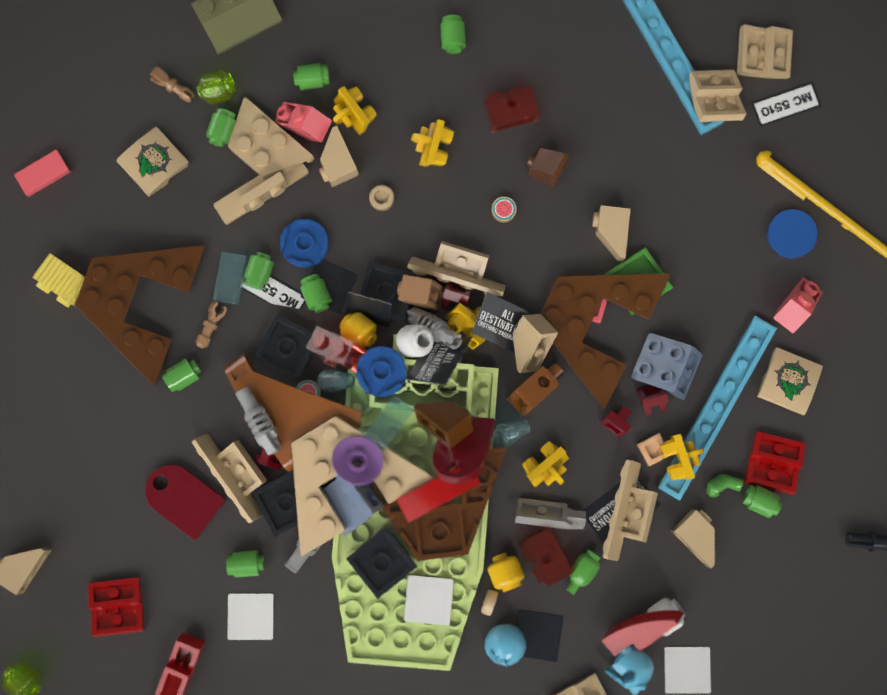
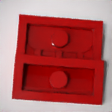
[744,431,806,495]
[88,577,145,637]

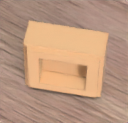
[636,433,669,467]

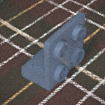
[631,333,703,400]
[323,465,384,535]

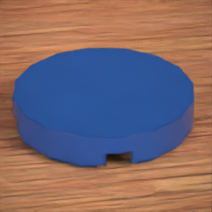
[766,209,818,259]
[280,219,329,268]
[356,346,407,397]

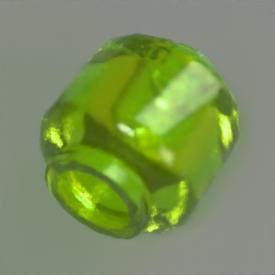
[197,70,235,105]
[2,663,41,695]

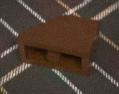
[526,148,569,188]
[413,402,474,449]

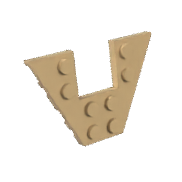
[292,416,433,556]

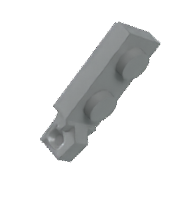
[515,498,586,529]

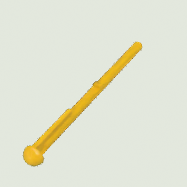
[756,151,887,259]

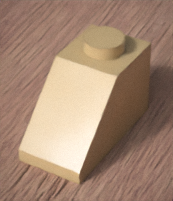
[319,126,359,187]
[592,205,630,262]
[513,314,558,373]
[671,510,715,568]
[0,547,51,595]

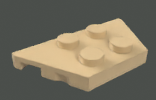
[228,97,314,180]

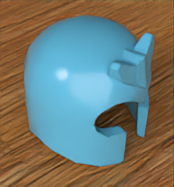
[485,624,526,666]
[605,644,654,695]

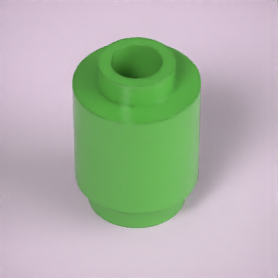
[440,15,466,54]
[293,63,330,90]
[206,108,236,147]
[243,252,274,291]
[300,274,332,313]
[162,358,202,392]
[742,485,782,518]
[226,550,264,578]

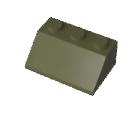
[191,0,282,55]

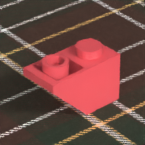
[274,102,332,142]
[773,277,823,333]

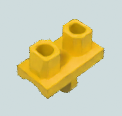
[333,86,377,135]
[411,119,454,167]
[445,303,486,349]
[659,434,705,480]
[522,441,569,487]

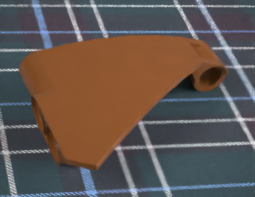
[224,353,362,472]

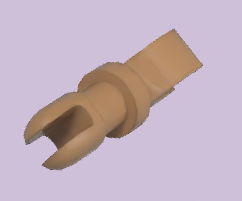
[150,67,195,102]
[196,301,227,349]

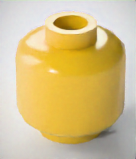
[339,312,377,349]
[487,553,525,593]

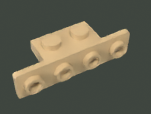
[214,163,308,225]
[407,241,506,297]
[192,434,267,523]
[603,459,658,561]

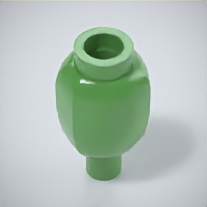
[566,550,600,595]

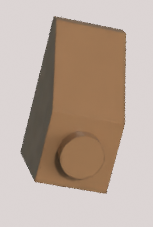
[397,275,445,312]

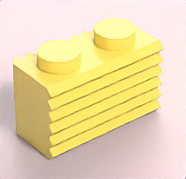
[32,253,85,308]

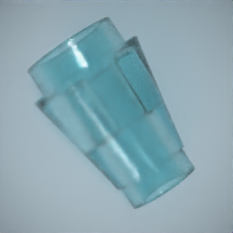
[318,369,355,393]
[492,419,530,447]

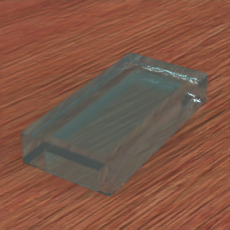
[213,252,247,305]
[363,395,415,451]

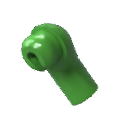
[706,474,743,498]

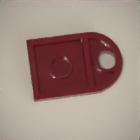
[432,416,496,484]
[145,465,227,541]

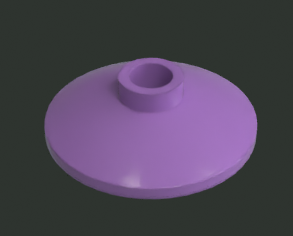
[332,436,384,485]

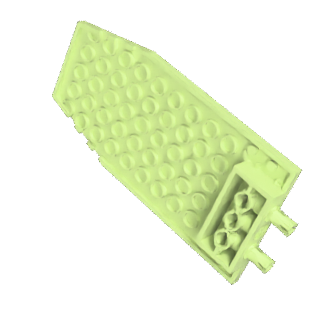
[332,334,499,671]

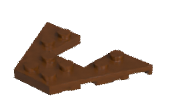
[75,245,205,386]
[540,273,671,409]
[355,447,507,561]

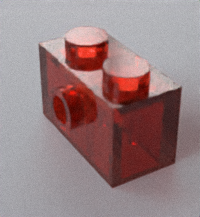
[484,86,540,133]
[306,326,367,373]
[520,527,574,587]

